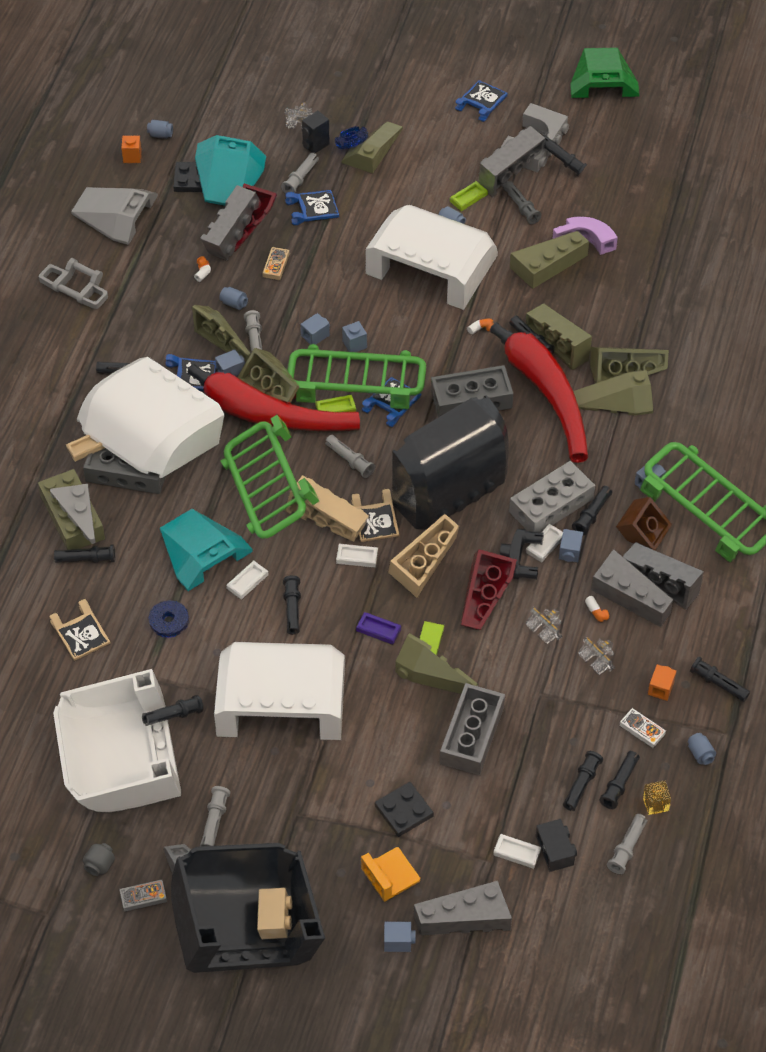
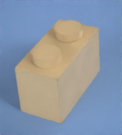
[257,888,292,939]

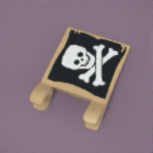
[352,489,399,542]
[50,599,110,661]

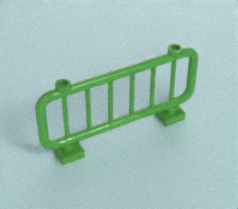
[287,344,426,409]
[221,415,319,539]
[640,442,766,562]

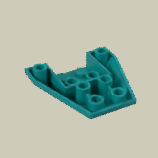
[195,135,266,205]
[160,509,253,591]

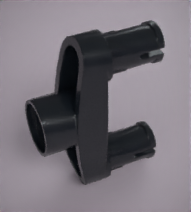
[500,529,544,580]

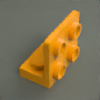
[361,847,420,902]

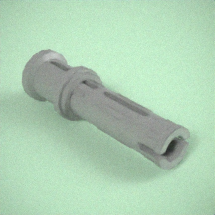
[281,153,319,193]
[244,310,262,353]
[325,435,375,478]
[200,786,230,847]
[607,814,648,874]

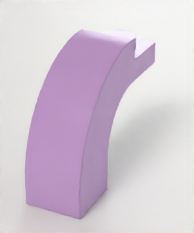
[553,217,618,255]

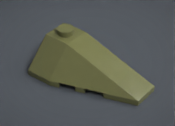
[192,305,251,363]

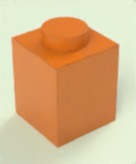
[121,136,142,163]
[648,664,676,701]

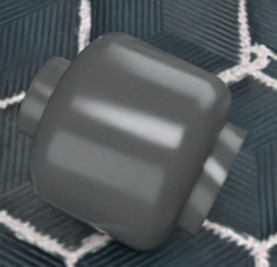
[83,843,115,876]

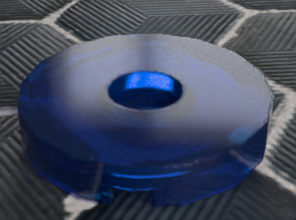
[334,126,369,149]
[148,600,189,638]

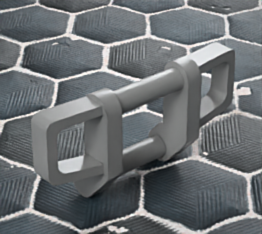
[39,258,108,309]

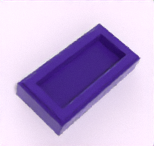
[356,612,401,645]

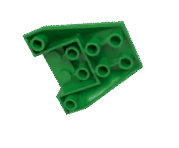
[570,48,639,98]

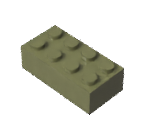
[38,469,105,550]

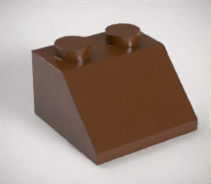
[616,497,672,550]

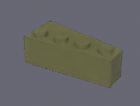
[510,231,589,289]
[526,303,592,370]

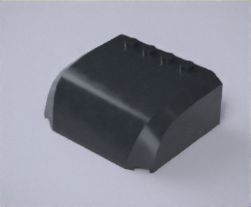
[392,395,509,530]
[171,843,325,973]

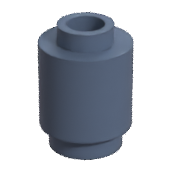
[147,120,173,139]
[439,206,466,224]
[220,287,248,310]
[688,733,716,765]

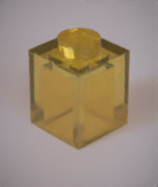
[643,780,671,815]

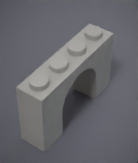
[501,103,569,173]

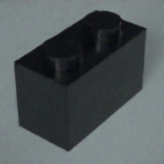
[302,110,330,154]
[535,819,577,872]

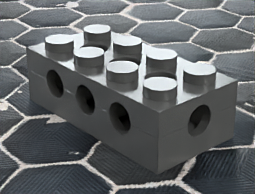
[431,365,513,417]
[83,448,166,494]

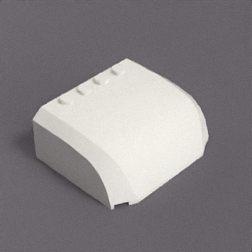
[366,205,498,310]
[77,357,224,478]
[214,642,345,740]
[53,669,181,812]

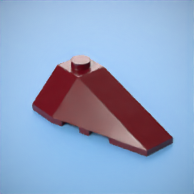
[234,183,277,252]
[461,549,517,630]

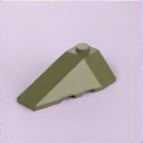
[342,121,403,174]
[590,347,669,384]
[238,348,300,402]
[573,370,653,416]
[396,633,478,694]

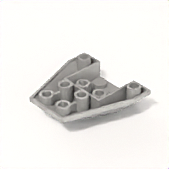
[71,187,158,245]

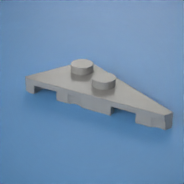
[50,484,95,544]

